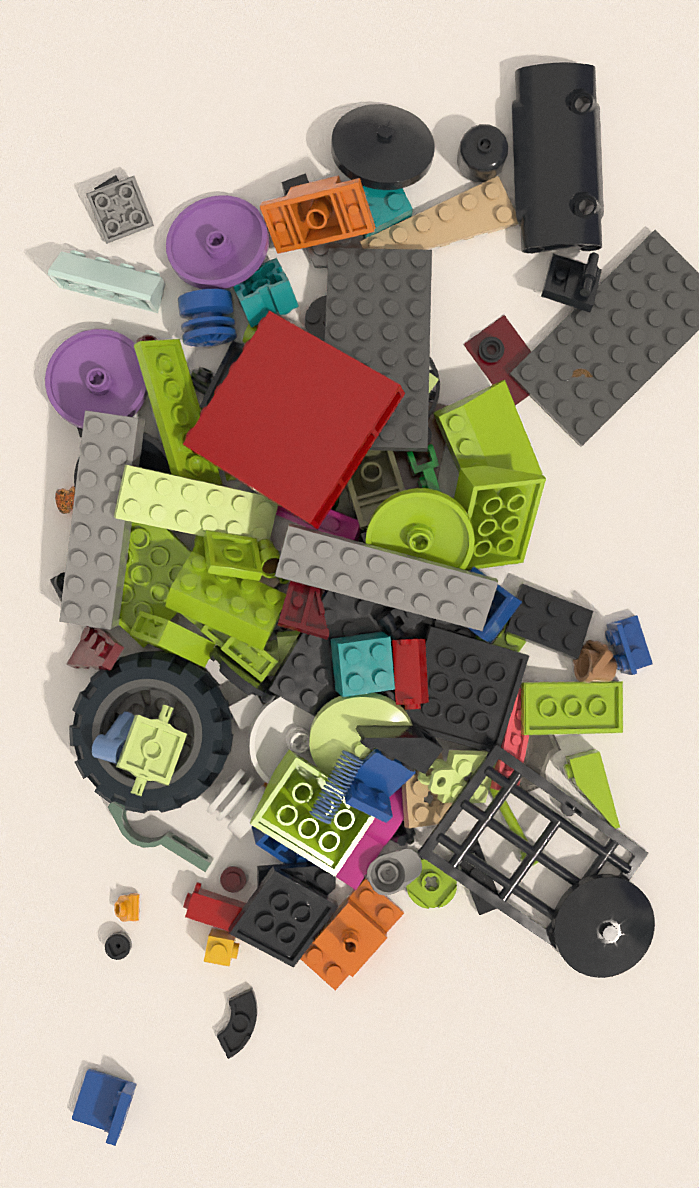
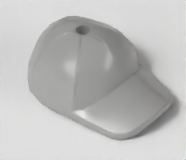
[367,849,422,896]

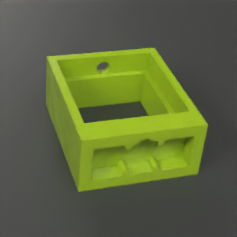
[129,610,216,668]

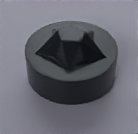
[105,932,132,960]

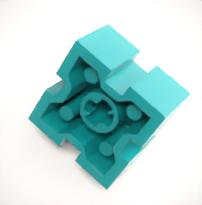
[233,257,299,327]

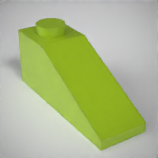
[563,749,620,829]

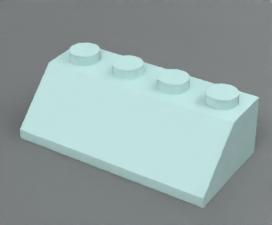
[47,250,166,313]

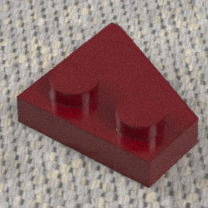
[277,580,329,640]

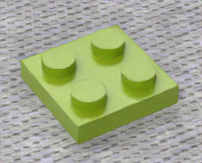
[203,530,263,581]

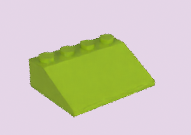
[433,380,543,475]
[454,465,546,571]
[250,749,375,876]

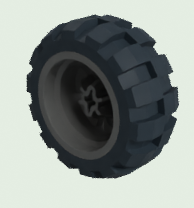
[69,651,234,814]

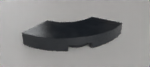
[217,987,258,1059]

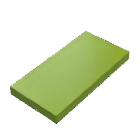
[521,681,623,735]

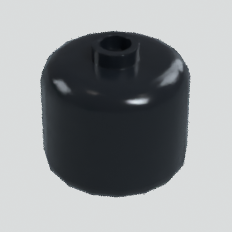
[457,124,508,183]

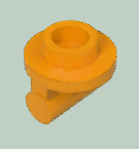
[114,893,140,922]

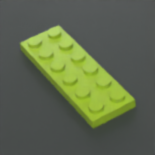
[134,339,223,486]

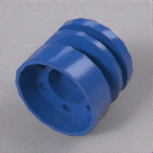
[177,289,237,347]

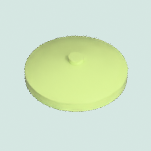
[309,693,413,784]

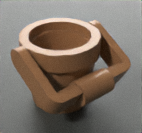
[573,640,617,683]

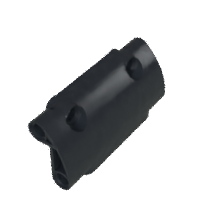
[512,62,604,254]

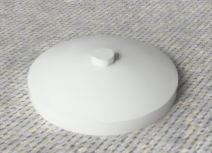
[247,695,317,783]

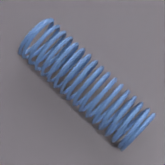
[309,750,363,824]

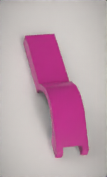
[336,786,404,890]

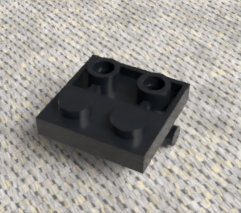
[541,252,602,313]

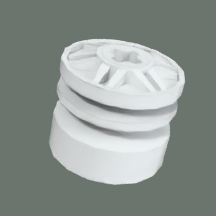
[206,768,266,839]

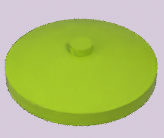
[366,488,475,570]

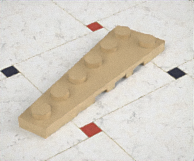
[360,176,518,250]

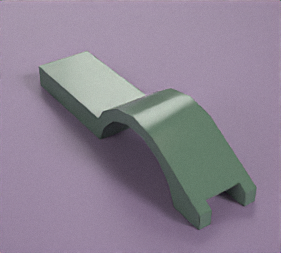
[108,801,214,872]

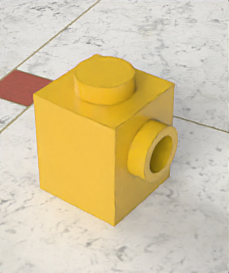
[204,928,240,967]

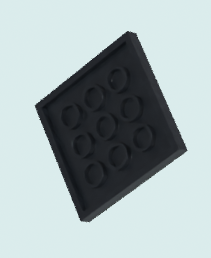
[404,625,529,752]

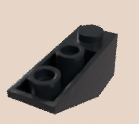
[355,725,443,774]

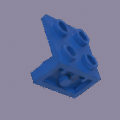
[605,615,653,675]
[342,749,415,823]
[72,1069,137,1146]

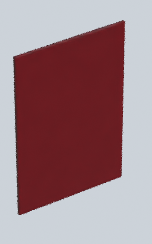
[463,315,531,406]

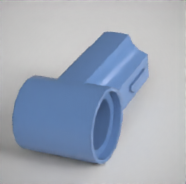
[92,711,135,764]

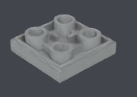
[86,175,154,244]

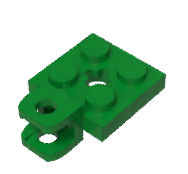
[406,444,441,492]

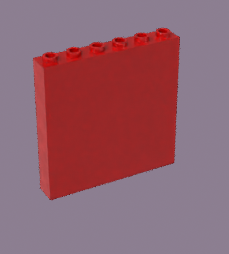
[183,311,405,530]

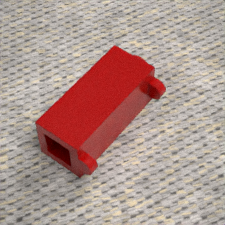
[392,639,429,710]
[183,882,246,931]

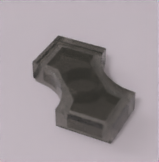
[519,734,561,792]

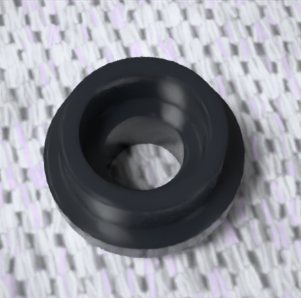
[478,337,504,363]

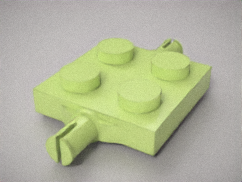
[116,705,187,796]

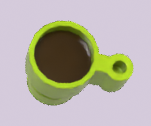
[257,539,290,584]

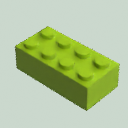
[165,551,286,651]

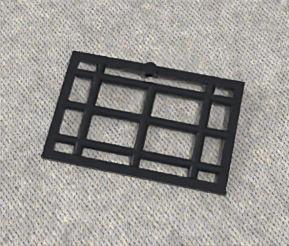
[417,743,649,948]

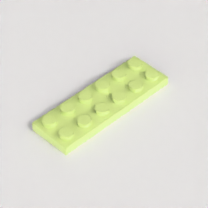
[114,464,278,542]

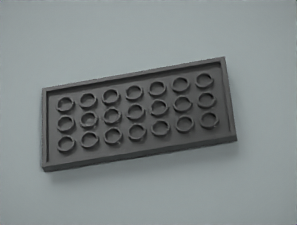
[509,230,699,447]
[325,248,432,452]

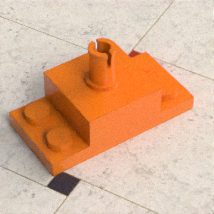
[260,175,376,254]
[300,877,404,991]

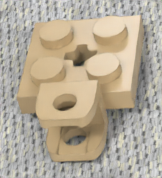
[402,753,456,828]

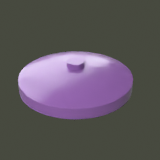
[166,195,269,289]
[45,329,148,429]

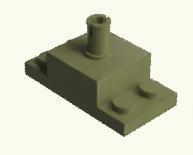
[346,450,405,530]

